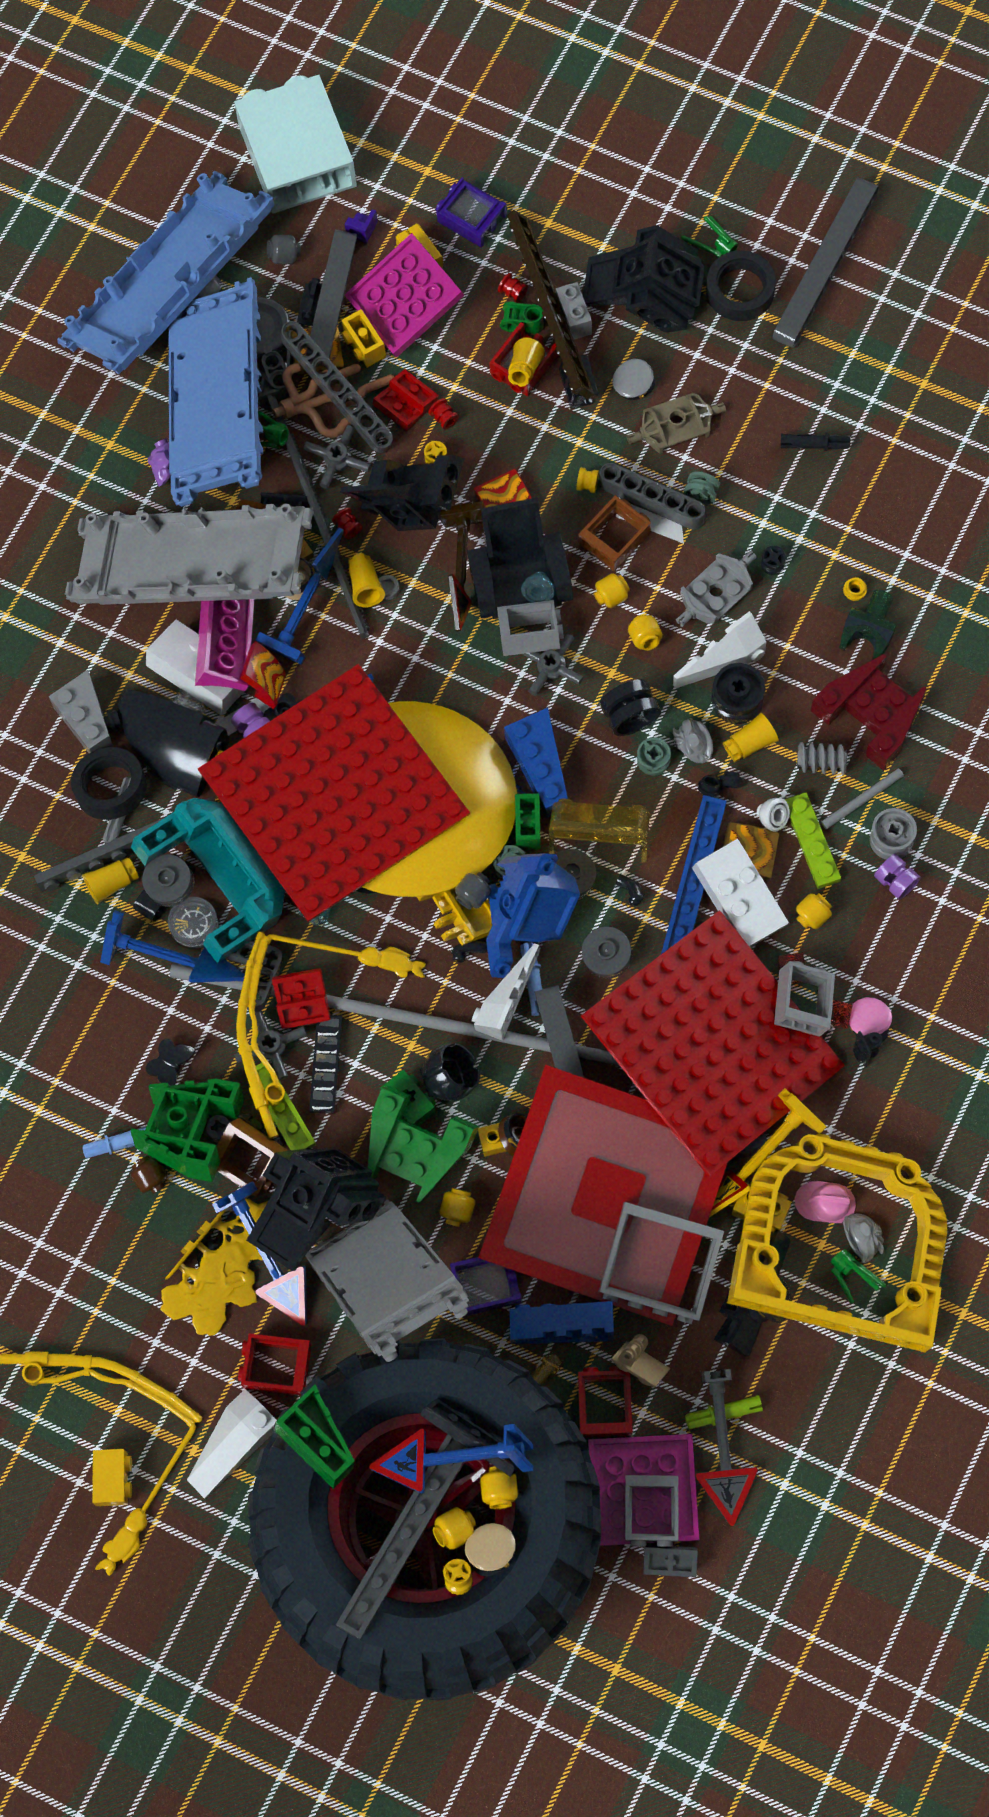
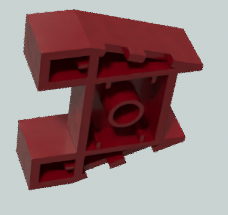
[811,654,926,770]

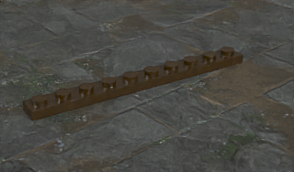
[507,210,594,399]

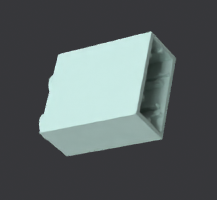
[234,75,357,214]

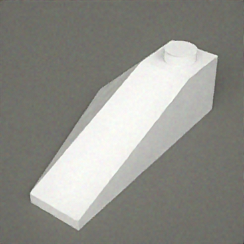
[673,611,766,688]
[472,943,540,1041]
[187,1389,277,1499]

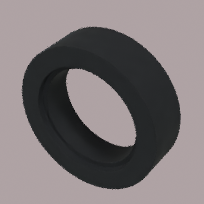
[706,250,776,321]
[71,747,147,820]

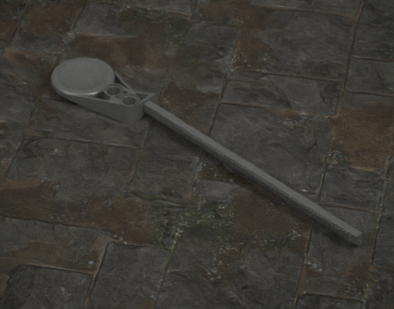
[257,297,370,640]

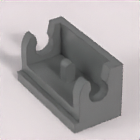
[643,1544,698,1577]

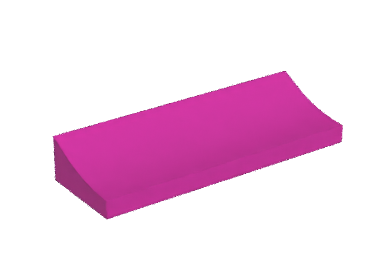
[195,599,254,691]

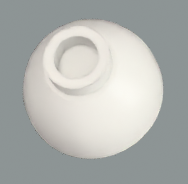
[757,798,790,832]

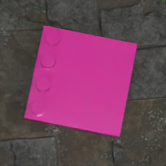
[345,233,465,358]
[588,1434,699,1546]

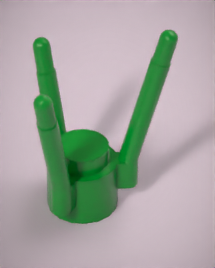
[681,216,739,258]
[258,410,289,449]
[831,1249,886,1304]

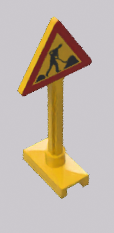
[709,1088,827,1217]

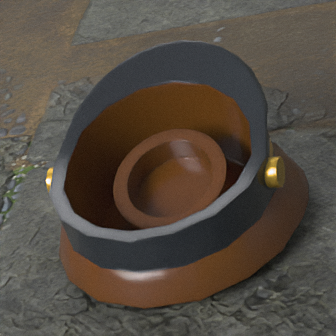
[498,1113,527,1156]

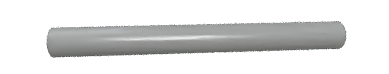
[821,768,904,830]

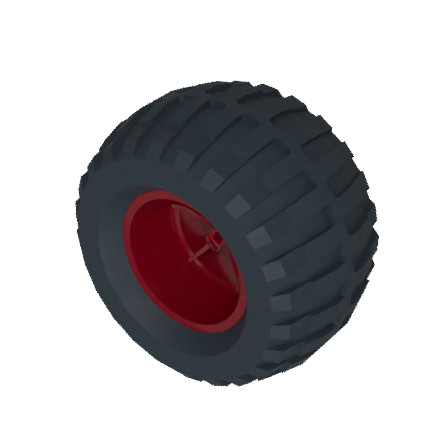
[248,1338,601,1701]

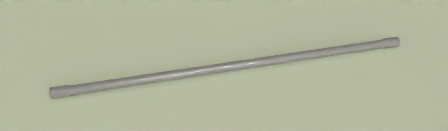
[170,963,620,1066]

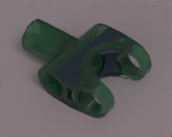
[839,590,897,660]

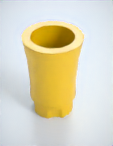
[508,338,545,387]
[349,553,385,607]
[723,713,779,762]
[82,858,139,905]

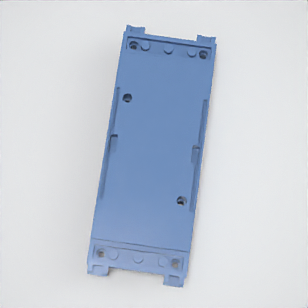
[57,171,275,374]
[169,277,263,507]

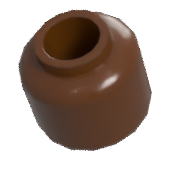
[130,1155,168,1194]

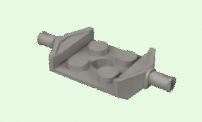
[676,551,757,627]

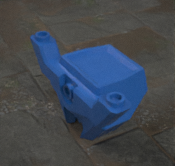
[486,853,580,978]

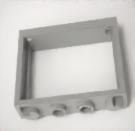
[598,1202,724,1324]

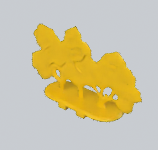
[161,1199,268,1336]

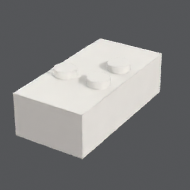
[146,620,250,716]
[692,839,789,947]

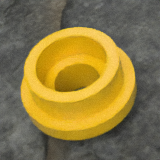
[843,578,867,601]

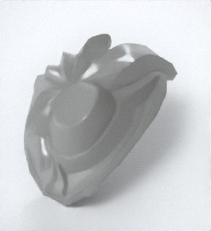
[673,718,713,764]
[843,1214,884,1264]

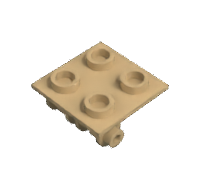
[610,1334,670,1388]

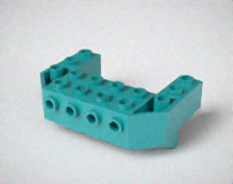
[131,798,285,964]

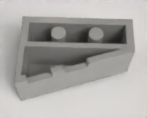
[49,670,113,753]

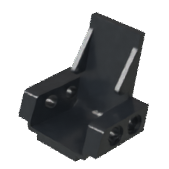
[583,225,705,333]
[340,455,465,531]
[467,497,573,619]
[246,1147,386,1271]

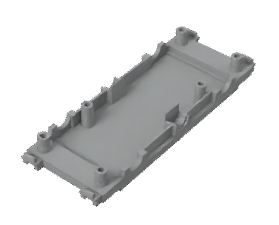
[65,504,314,605]
[305,1200,469,1362]

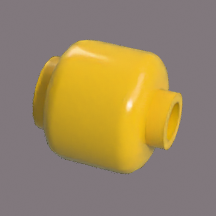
[593,573,630,608]
[628,615,663,651]
[796,893,832,929]
[439,1188,475,1227]
[480,1466,518,1509]
[432,1507,476,1550]

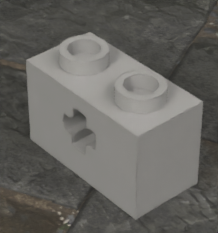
[556,282,592,339]

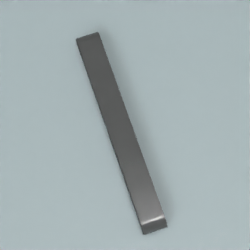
[772,177,879,348]

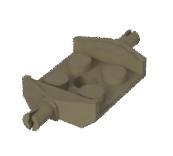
[626,393,726,454]

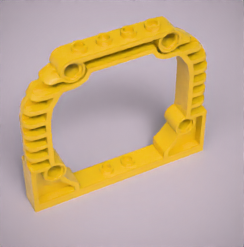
[727,1134,947,1352]

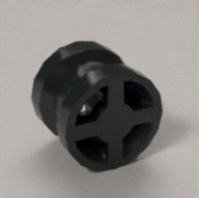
[761,546,786,575]
[206,1115,230,1144]

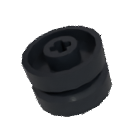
[711,663,766,724]
[600,679,661,736]

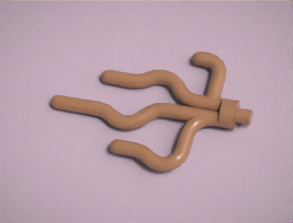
[273,363,394,438]

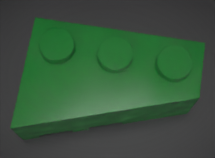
[275,1384,355,1489]

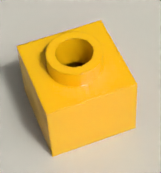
[478,1123,506,1157]

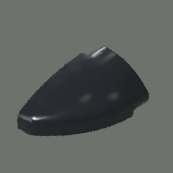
[118,689,229,798]

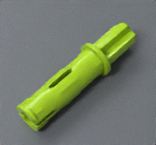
[685,1395,763,1429]

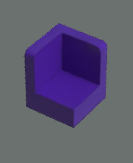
[345,209,378,244]

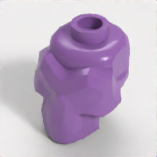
[148,438,170,486]

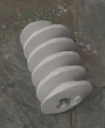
[797,742,847,775]

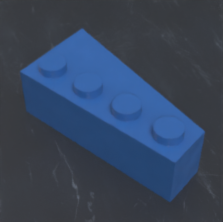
[504,707,568,818]
[509,1301,614,1344]

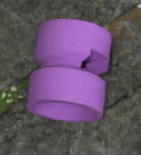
[231,702,270,738]
[874,854,921,900]

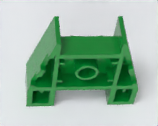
[130,1079,244,1182]
[368,1086,479,1203]

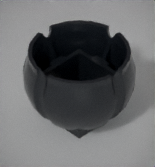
[420,1043,480,1101]

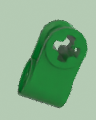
[500,302,545,334]

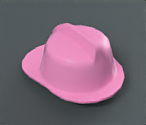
[795,1181,856,1223]

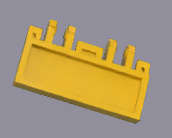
[417,888,492,946]

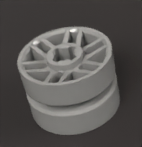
[869,808,917,860]

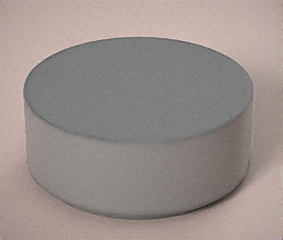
[379,575,400,600]

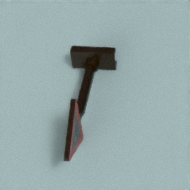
[439,501,484,632]

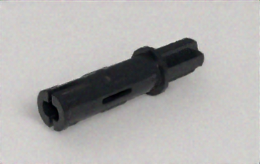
[780,432,850,451]

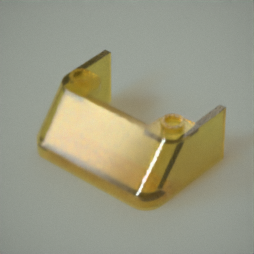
[549,799,650,862]

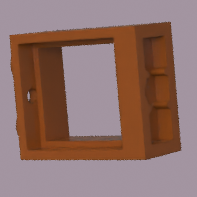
[579,495,651,572]
[217,1118,288,1197]

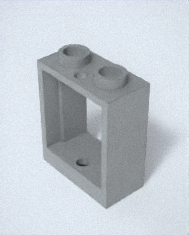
[497,600,564,656]
[774,961,835,1037]
[625,1475,678,1547]

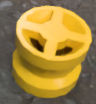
[424,441,447,464]
[576,467,599,493]
[443,1559,473,1595]

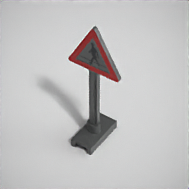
[695,1369,758,1526]

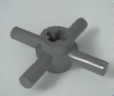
[304,425,371,489]
[522,634,584,696]
[234,1010,307,1080]

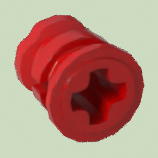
[498,273,528,303]
[428,398,459,430]
[332,507,363,539]

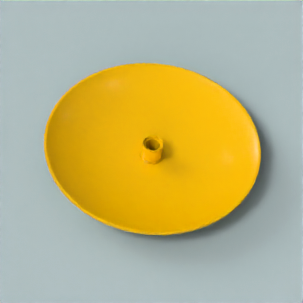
[362,701,517,897]

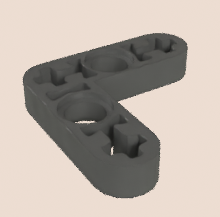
[225,941,283,1012]

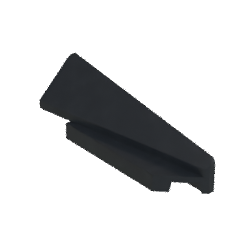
[714,1230,791,1356]

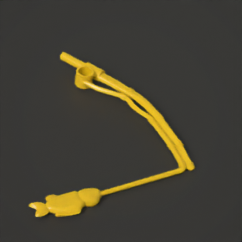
[236,931,426,1139]
[0,1352,202,1576]

